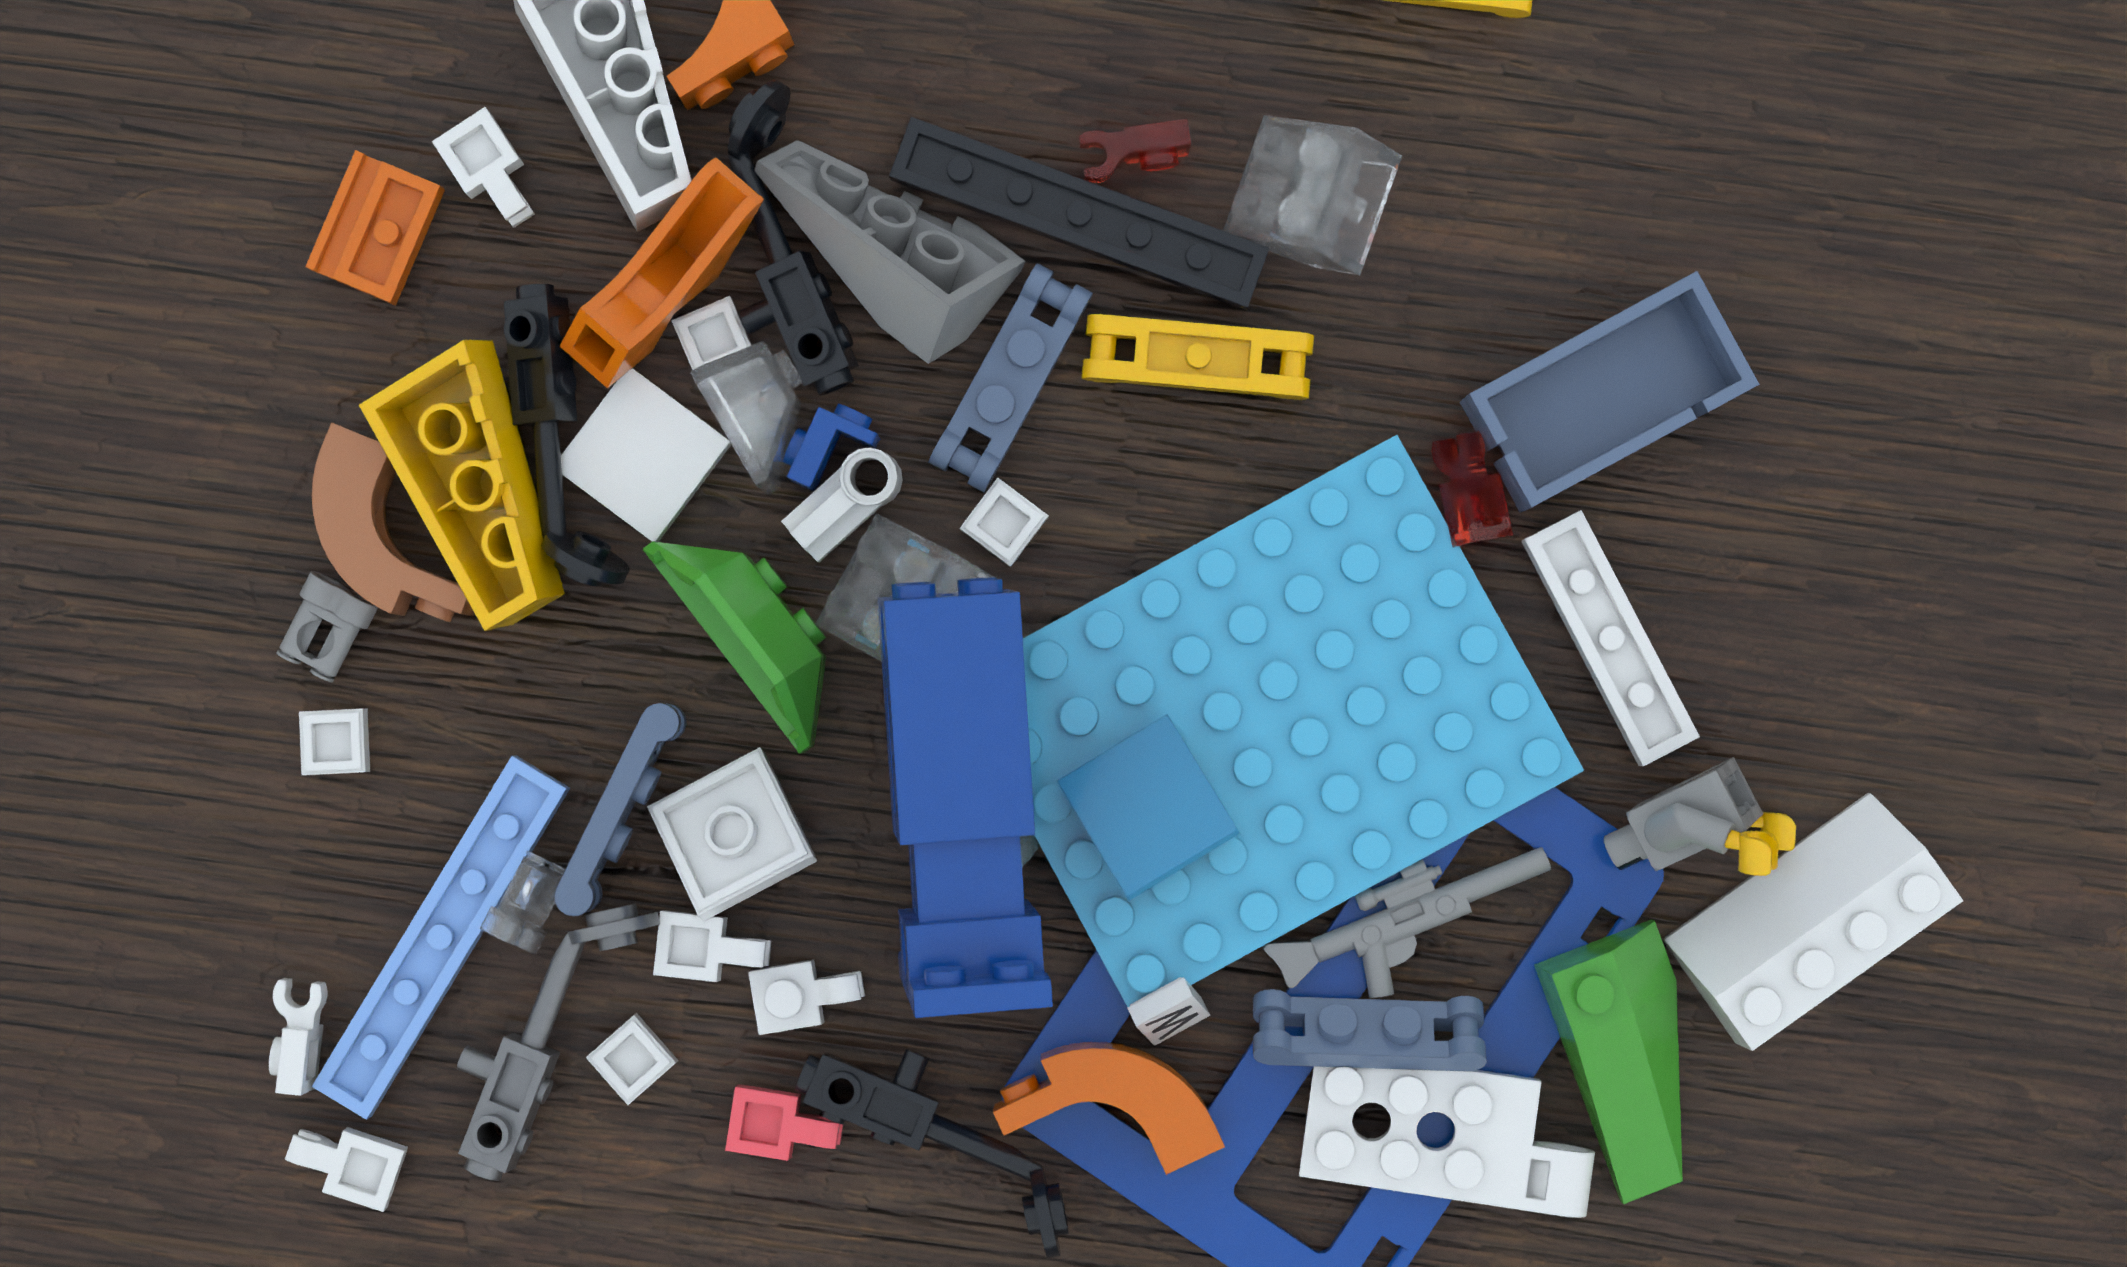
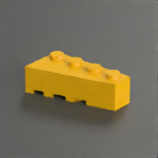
[359,340,565,631]

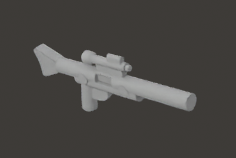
[1263,847,1551,998]

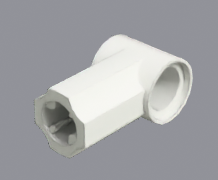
[781,448,903,562]

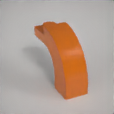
[993,1042,1225,1175]

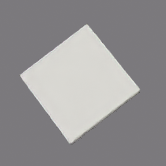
[561,368,733,542]
[647,747,817,921]

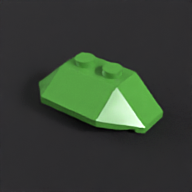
[643,541,826,754]

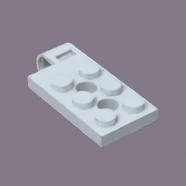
[1299,1066,1595,1218]

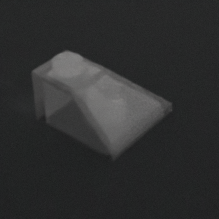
[690,341,802,495]

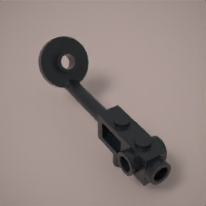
[728,79,859,396]
[503,284,630,586]
[795,1049,1069,1259]

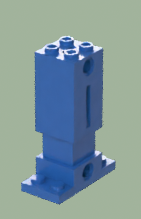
[878,577,1053,1018]

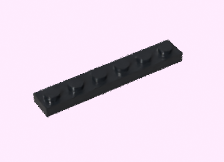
[889,117,1270,311]

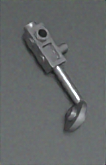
[457,904,660,1181]

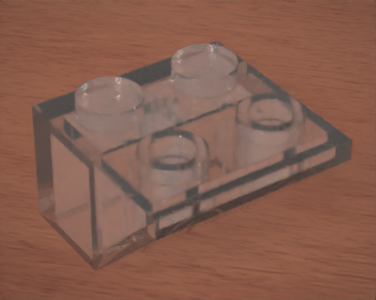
[1223,115,1402,276]
[816,514,998,662]

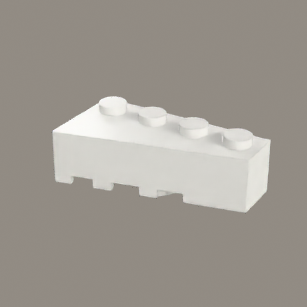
[513,0,691,232]

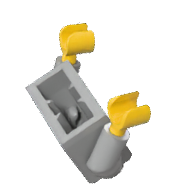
[1603,757,1796,876]

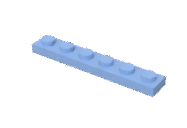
[312,755,570,1120]

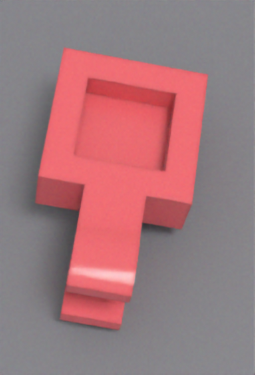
[725,1084,843,1161]

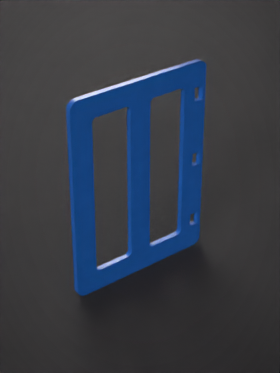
[1001,787,1664,1267]

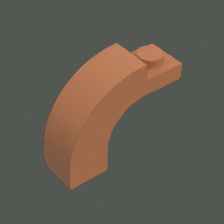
[312,422,474,622]

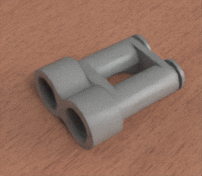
[276,571,378,682]

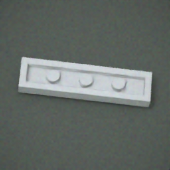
[1521,510,1700,766]

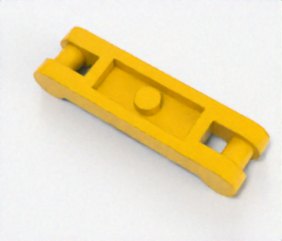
[1081,314,1314,400]

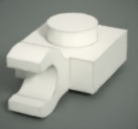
[432,107,535,228]
[653,910,772,982]
[748,959,865,1035]
[269,978,328,1096]
[285,1127,408,1212]

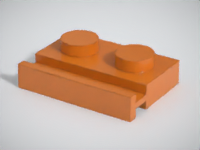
[305,150,445,306]

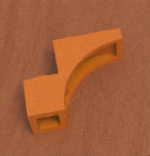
[667,0,794,111]

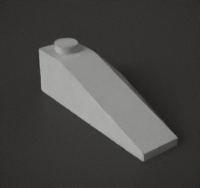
[755,140,1025,364]

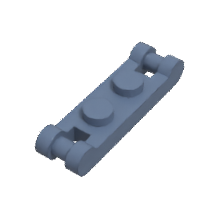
[928,263,1093,493]
[554,703,687,916]
[1253,989,1487,1071]

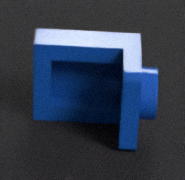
[783,403,880,492]

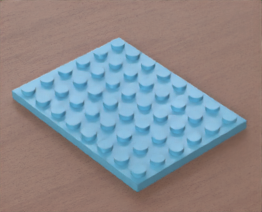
[1023,435,1584,1007]

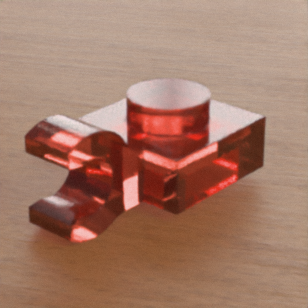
[1079,119,1191,183]
[1432,431,1513,547]

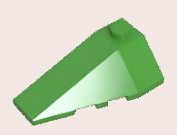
[1534,919,1683,1204]

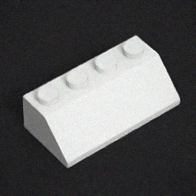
[1662,793,1963,1051]

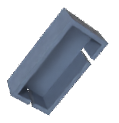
[1460,271,1760,513]

